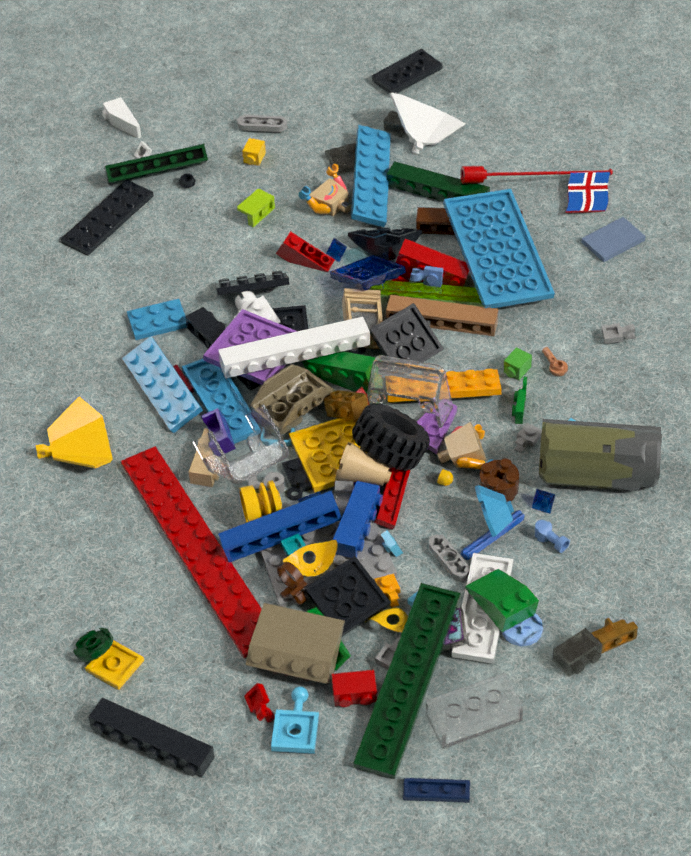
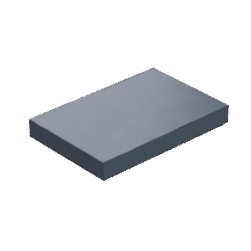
[581,217,646,262]

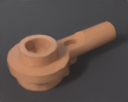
[542,347,568,376]

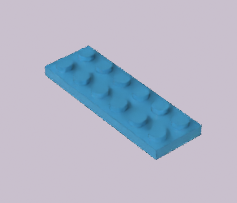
[122,336,203,433]
[182,359,262,444]

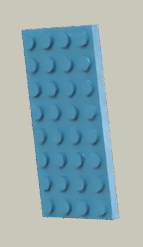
[443,189,555,308]

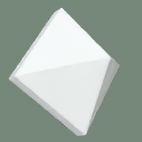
[134,141,152,158]

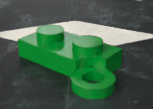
[512,376,528,424]

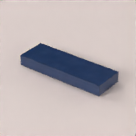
[403,778,470,803]

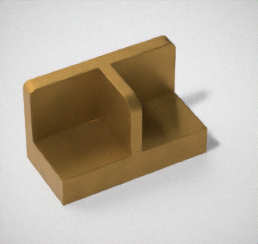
[588,618,638,654]

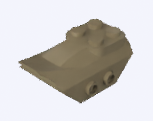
[250,364,335,435]

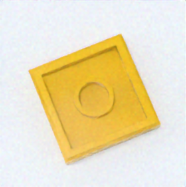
[85,640,144,690]

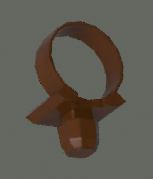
[277,561,307,605]

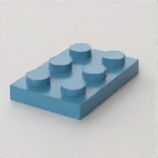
[127,299,187,340]

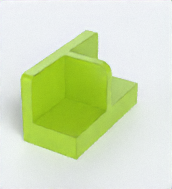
[237,189,275,228]

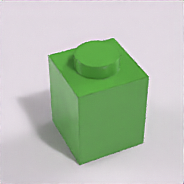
[503,347,532,380]

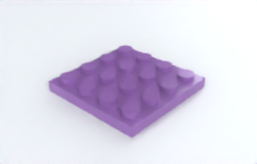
[203,309,298,385]

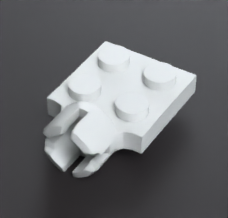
[234,291,281,324]

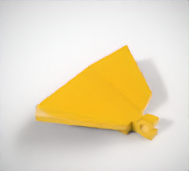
[35,396,113,469]

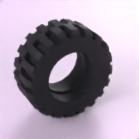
[352,403,430,471]

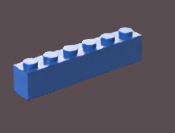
[218,491,342,562]

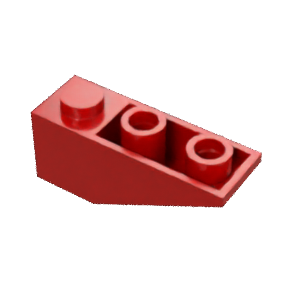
[276,231,335,272]

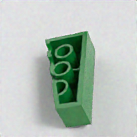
[302,351,384,399]

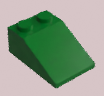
[465,569,539,633]

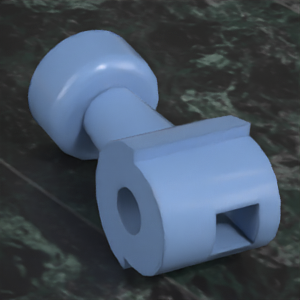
[535,520,570,553]

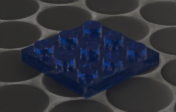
[330,255,406,290]

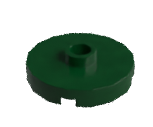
[73,628,114,662]

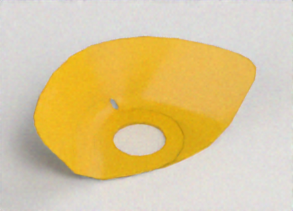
[283,539,338,576]
[366,608,408,633]

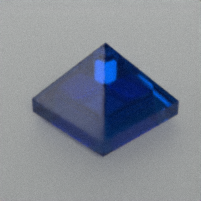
[326,238,347,262]
[531,489,556,514]

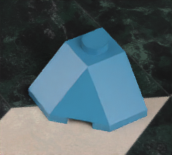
[475,485,515,537]

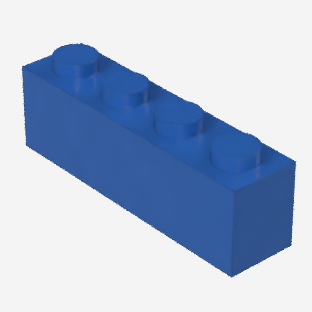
[333,481,383,558]

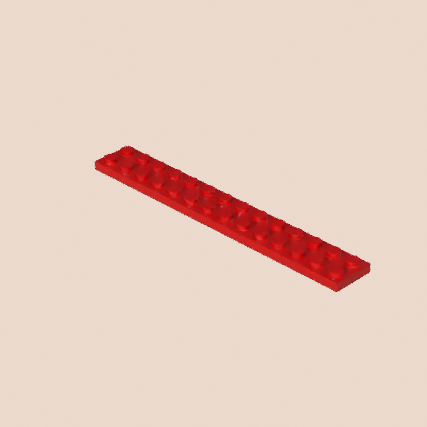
[121,446,262,658]

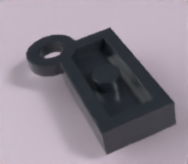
[282,457,313,501]

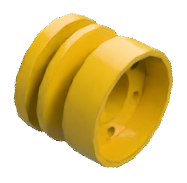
[239,480,282,523]

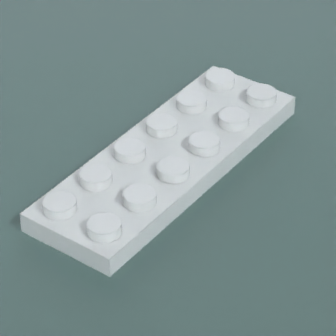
[452,553,513,664]

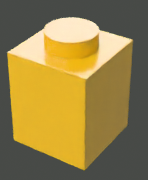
[242,138,266,166]

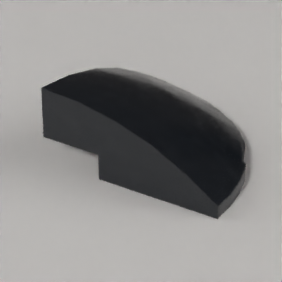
[348,227,422,261]

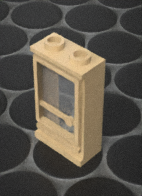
[342,288,383,349]

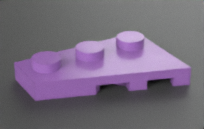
[417,398,457,454]

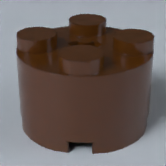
[479,458,519,501]

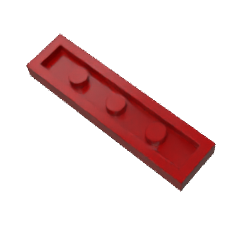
[374,467,410,530]

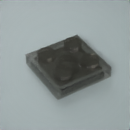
[325,143,356,175]

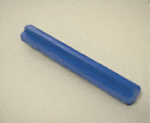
[461,510,525,560]

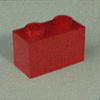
[332,670,377,707]

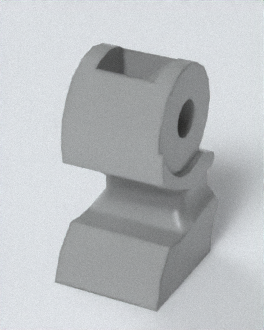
[248,472,285,494]
[335,480,354,517]

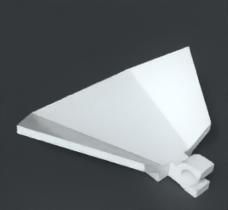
[389,93,466,155]

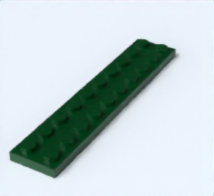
[353,583,461,779]

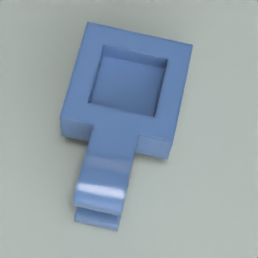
[410,266,443,287]

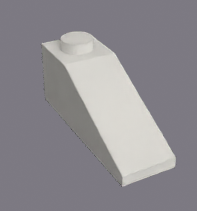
[102,97,141,139]

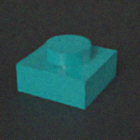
[281,533,308,557]

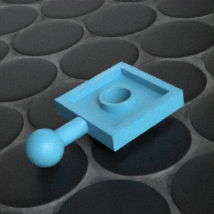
[271,687,319,754]

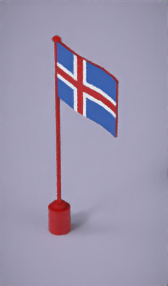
[460,166,613,213]

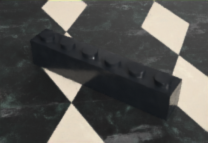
[185,307,261,391]
[88,697,215,778]

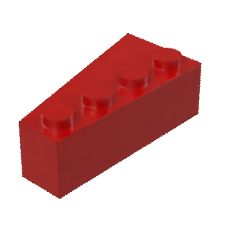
[391,239,469,290]

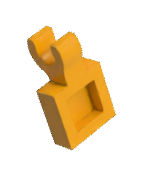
[374,574,400,608]

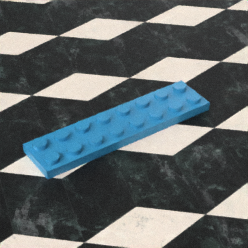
[351,125,391,227]

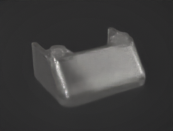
[367,355,453,428]
[193,405,289,484]

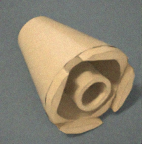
[335,442,392,486]

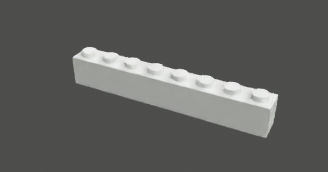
[219,317,370,378]

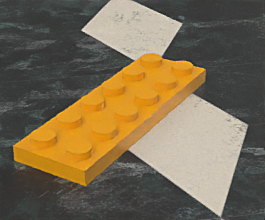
[385,368,502,402]

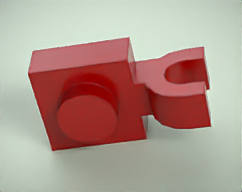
[244,683,275,723]

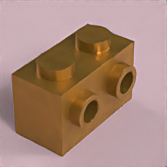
[324,390,368,421]

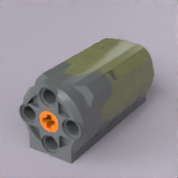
[539,419,662,491]

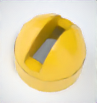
[437,469,453,486]

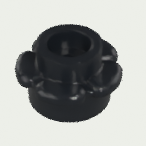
[179,173,196,188]

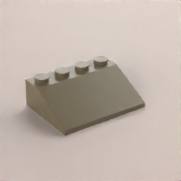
[245,603,345,684]

